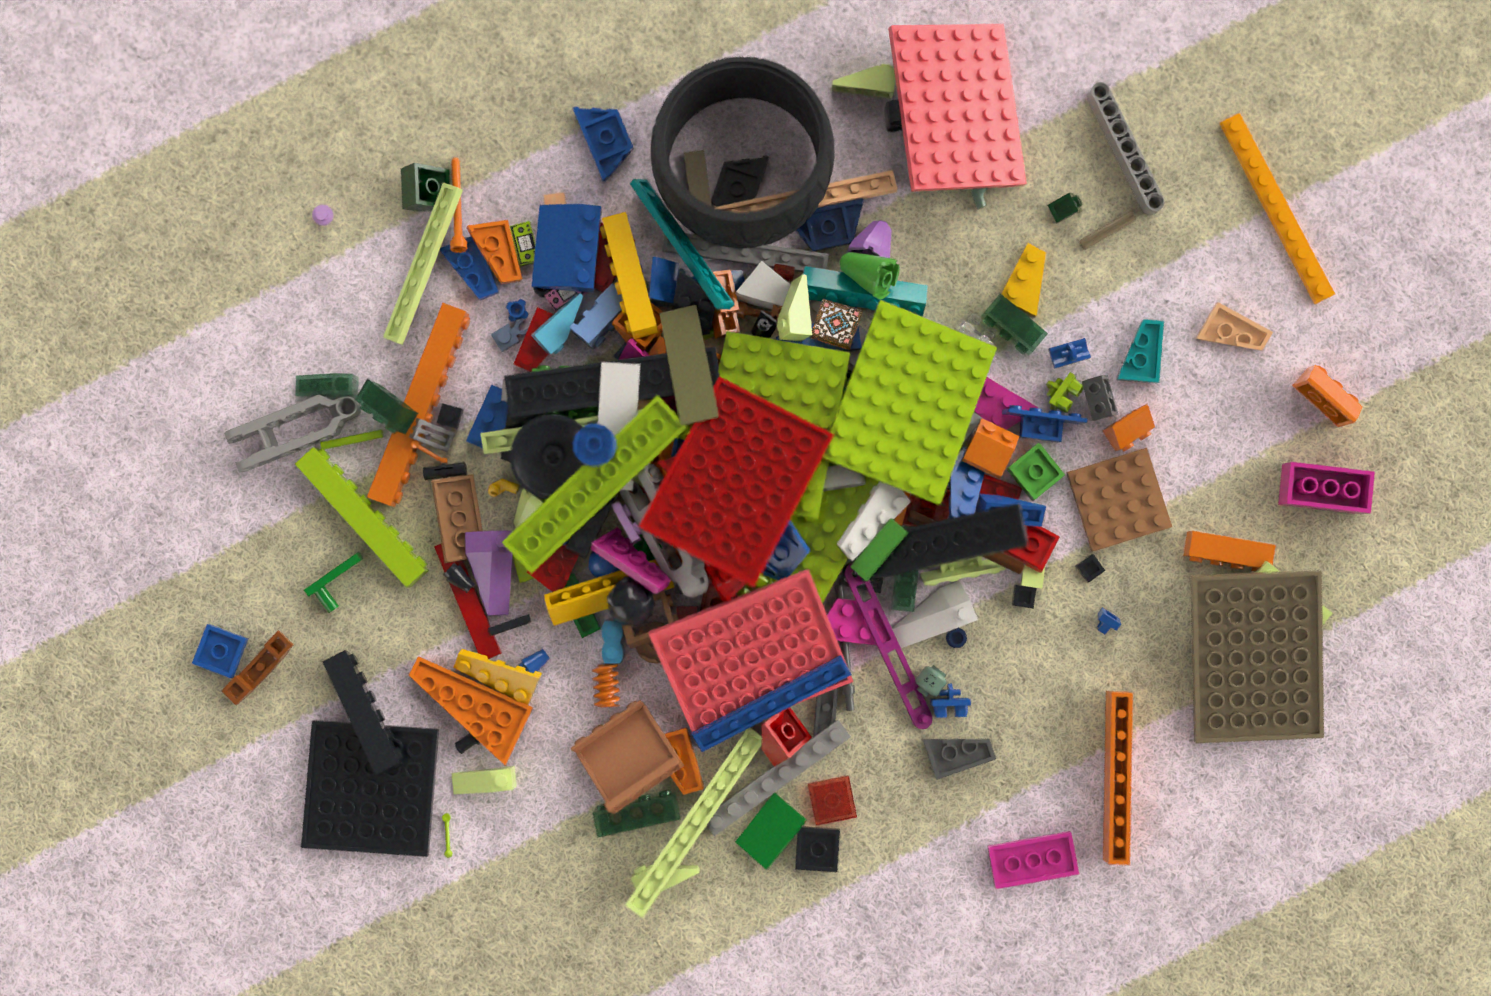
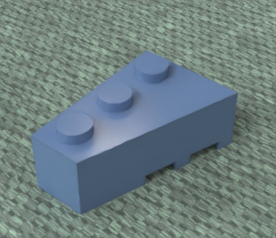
[570,283,623,349]

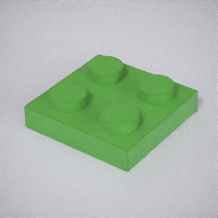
[1006,443,1065,501]

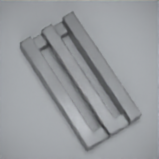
[409,418,455,452]

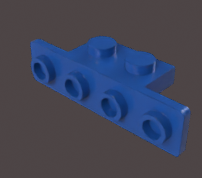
[1002,405,1088,442]

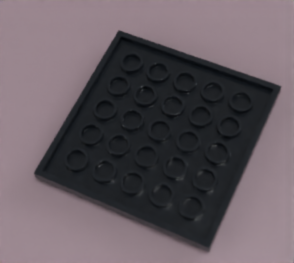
[301,720,439,857]

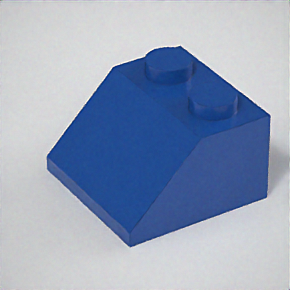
[649,257,680,307]

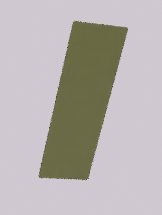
[660,305,718,425]

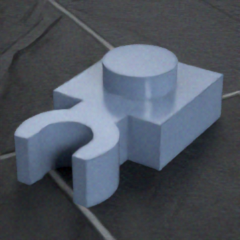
[491,319,528,353]

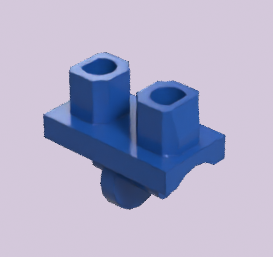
[1048,338,1091,369]
[930,683,971,718]

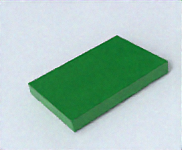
[735,793,807,870]

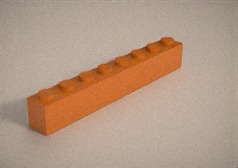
[1103,691,1133,865]

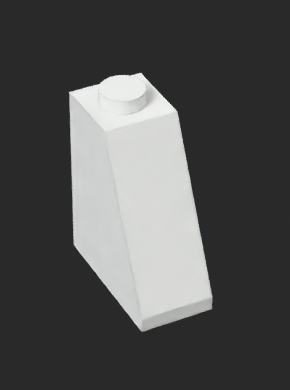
[735,261,791,310]

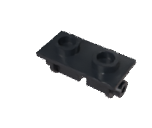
[750,311,778,339]

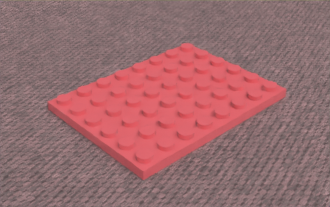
[888,24,1027,192]
[649,569,853,732]

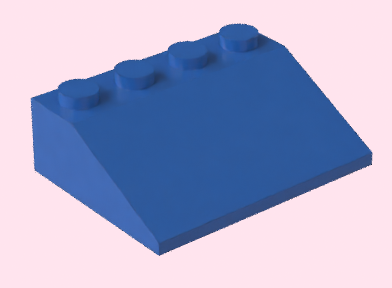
[531,204,602,293]

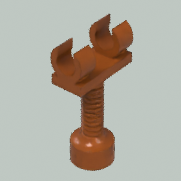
[736,301,782,328]

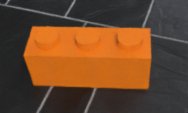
[1292,365,1362,427]

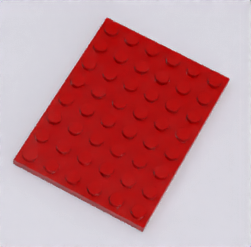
[638,376,834,588]

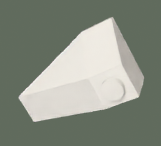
[892,581,978,648]

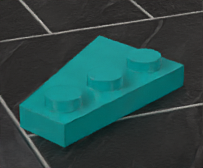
[1116,319,1164,384]

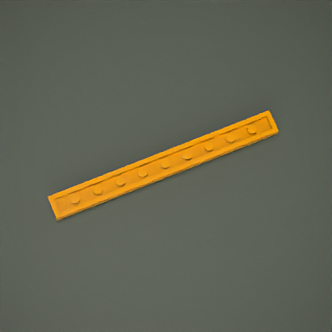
[1219,113,1335,305]

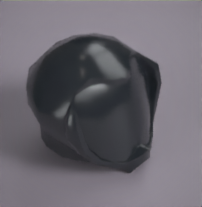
[607,576,655,626]

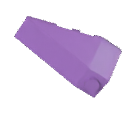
[465,531,512,615]

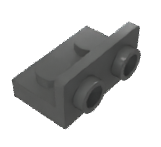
[1082,375,1119,421]

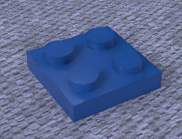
[192,624,249,678]

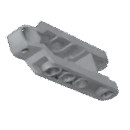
[224,395,361,472]
[620,464,709,597]

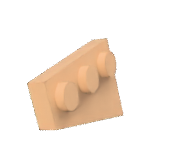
[1196,302,1273,351]

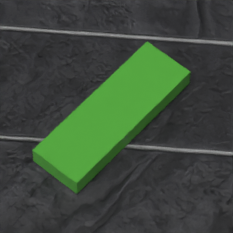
[850,518,908,581]

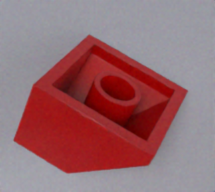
[762,707,812,767]

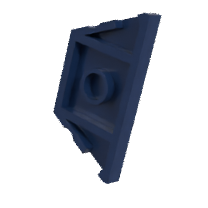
[796,198,864,252]

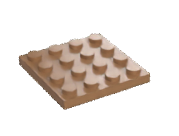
[1066,448,1172,552]

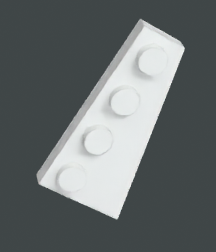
[837,482,911,561]

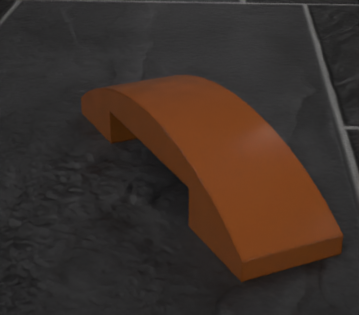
[222,630,294,705]

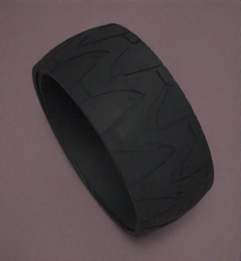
[651,56,835,248]

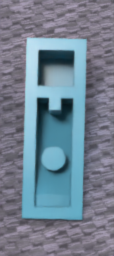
[531,293,583,354]

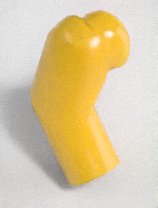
[488,478,520,497]

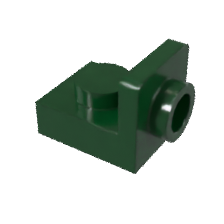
[1047,193,1083,223]

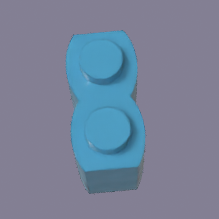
[602,620,625,664]

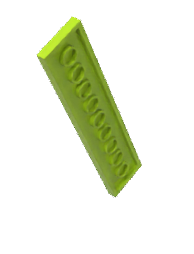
[502,396,687,573]

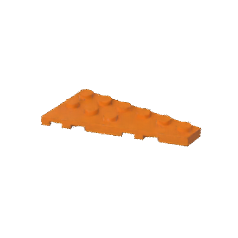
[409,656,533,767]

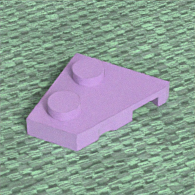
[611,501,642,544]

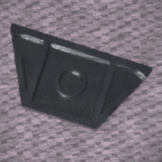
[711,156,769,207]
[672,268,715,335]

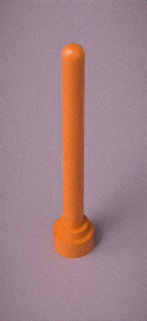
[450,158,467,253]

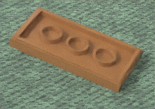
[431,474,483,563]

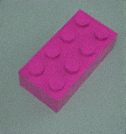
[1278,462,1375,515]

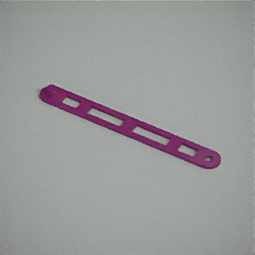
[844,563,933,729]

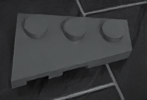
[922,738,996,780]

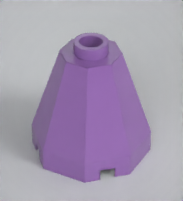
[847,220,892,258]

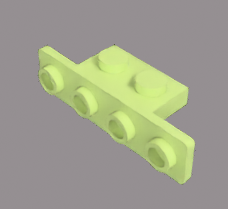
[920,557,1006,586]

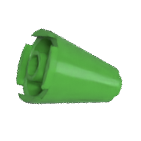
[840,252,900,299]

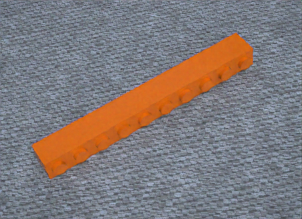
[367,303,470,507]

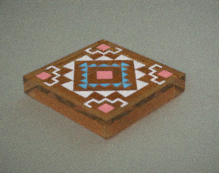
[810,299,863,350]

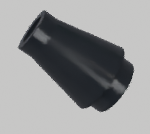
[443,563,475,593]

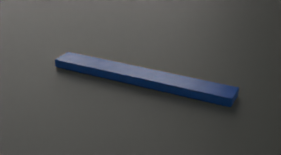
[692,655,851,752]

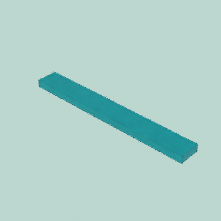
[630,179,734,310]

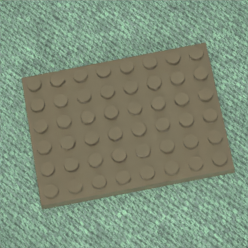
[1190,570,1324,743]

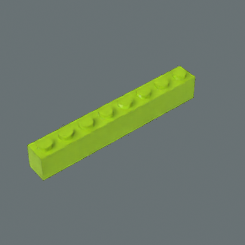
[295,447,429,588]

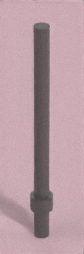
[835,585,855,711]

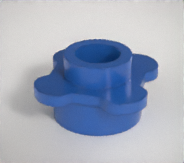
[506,299,529,322]

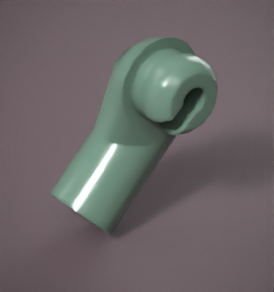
[972,188,988,210]

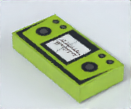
[510,221,536,267]

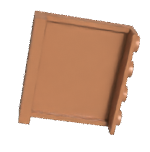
[570,700,684,814]

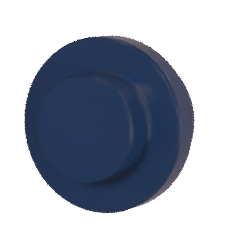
[946,628,967,648]

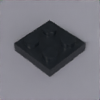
[795,826,840,873]

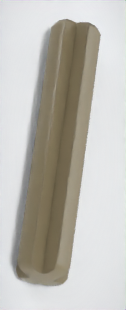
[1079,211,1136,250]

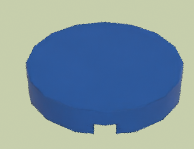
[573,423,616,467]

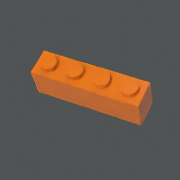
[1183,531,1276,572]

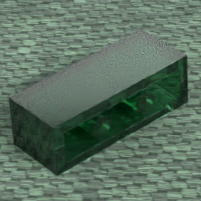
[981,294,1048,355]
[355,379,418,434]

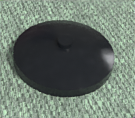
[510,414,584,499]

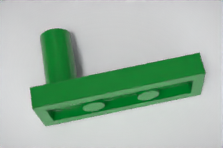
[304,552,363,613]

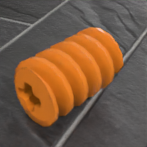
[592,663,621,707]

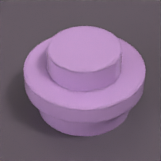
[312,205,334,226]

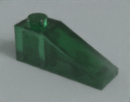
[295,373,359,397]

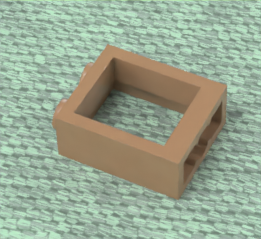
[621,590,678,648]

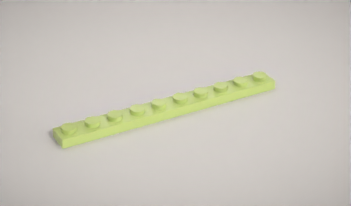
[625,728,762,918]

